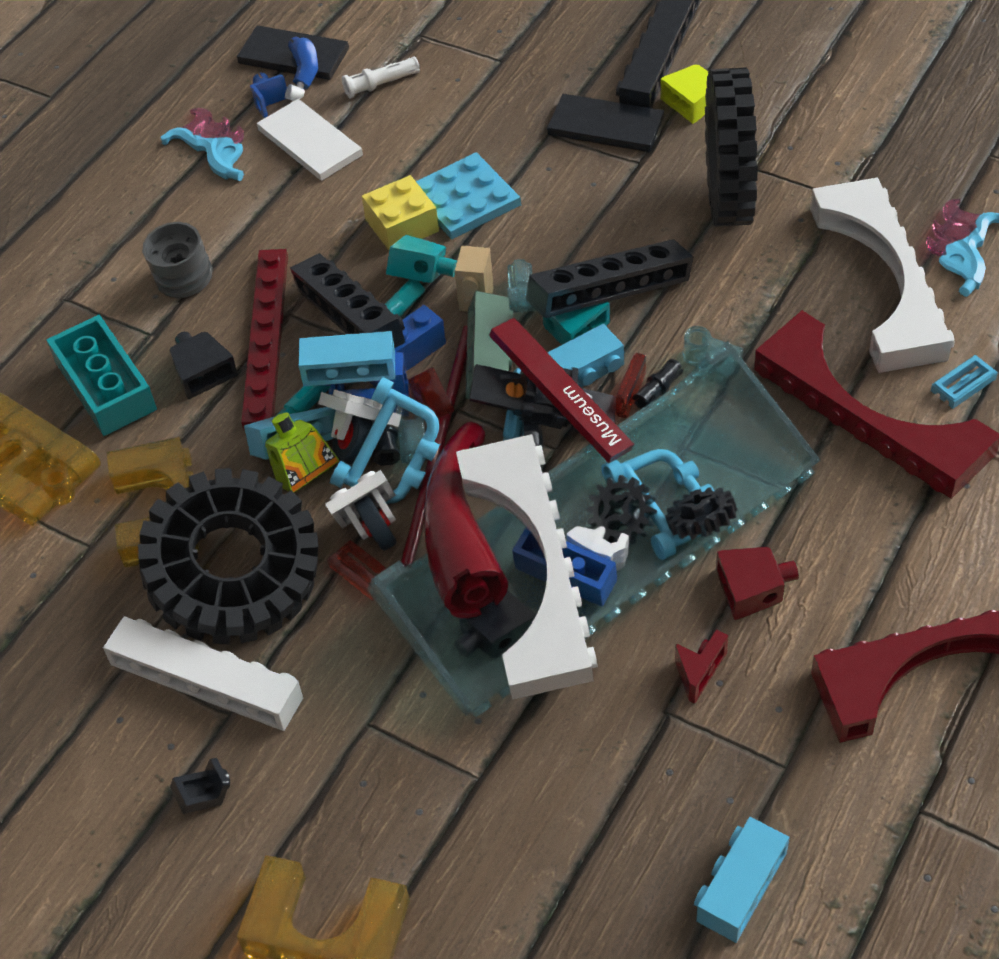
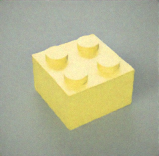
[362,175,439,250]

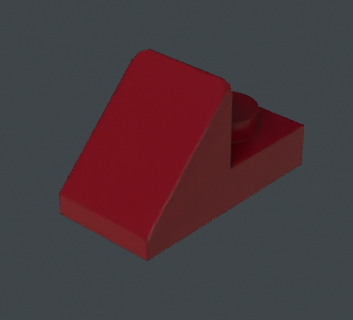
[675,629,728,704]

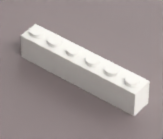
[103,616,303,731]

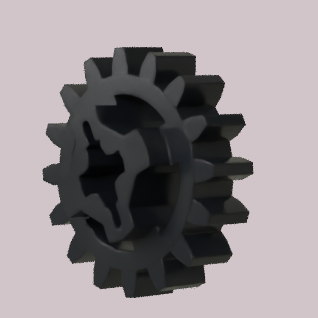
[586,475,657,544]
[665,487,738,540]

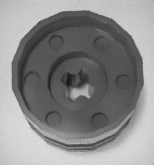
[142,222,213,298]

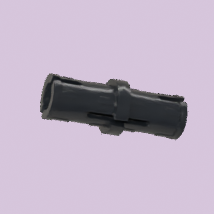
[632,359,683,410]

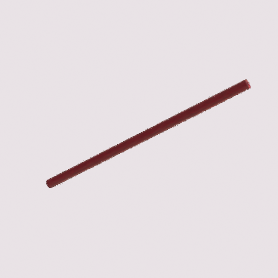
[400,326,467,571]

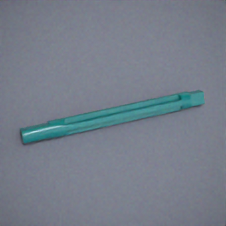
[275,279,425,417]

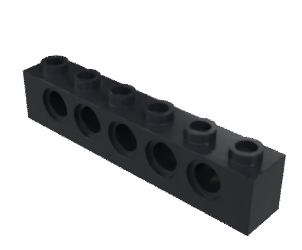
[526,239,694,318]
[290,253,406,348]

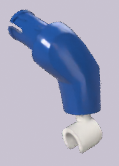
[285,37,318,101]

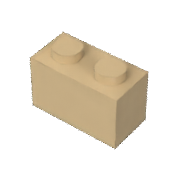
[455,246,494,312]

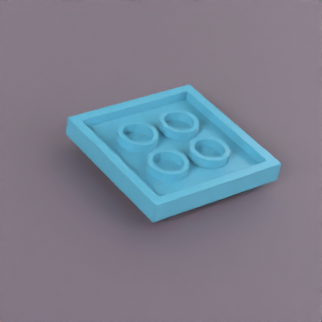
[416,152,521,240]

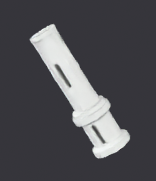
[342,56,420,98]

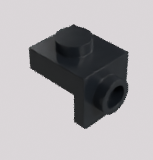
[170,758,230,814]

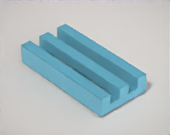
[931,355,998,409]

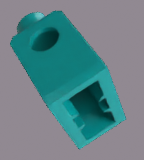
[386,235,457,283]
[543,302,610,345]

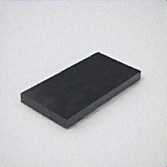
[237,25,349,80]
[547,94,664,152]

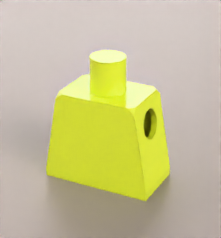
[660,64,708,124]

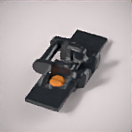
[469,364,617,429]

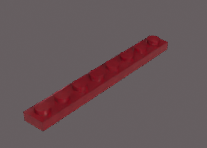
[241,249,288,430]

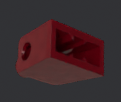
[716,547,799,620]

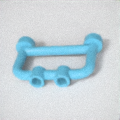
[329,377,440,504]
[601,449,714,560]

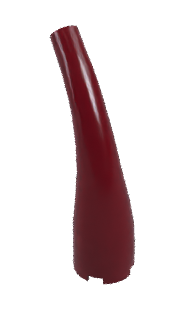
[424,422,508,618]

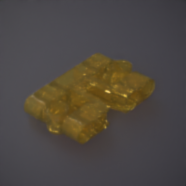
[0,393,101,526]

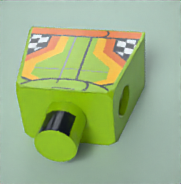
[265,413,339,492]

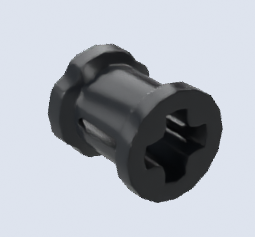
[373,425,400,466]

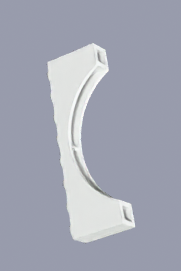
[810,177,954,373]
[456,434,598,700]

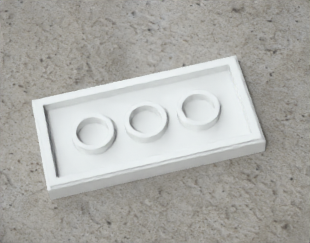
[257,99,363,181]

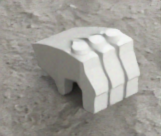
[567,526,629,571]

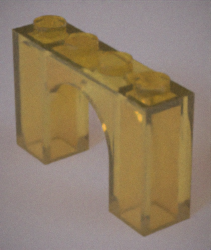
[106,437,200,568]
[237,855,410,959]

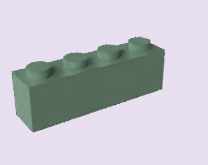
[465,291,513,399]

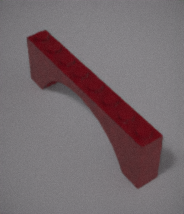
[754,310,999,499]
[811,610,999,743]

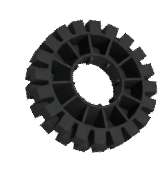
[705,67,758,227]
[138,468,319,644]

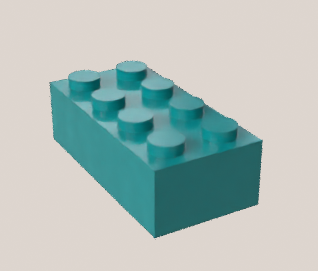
[46,314,157,437]

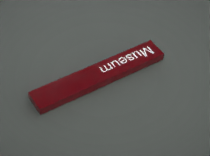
[489,318,634,463]

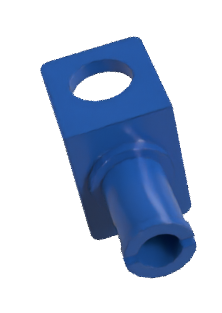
[250,72,287,118]

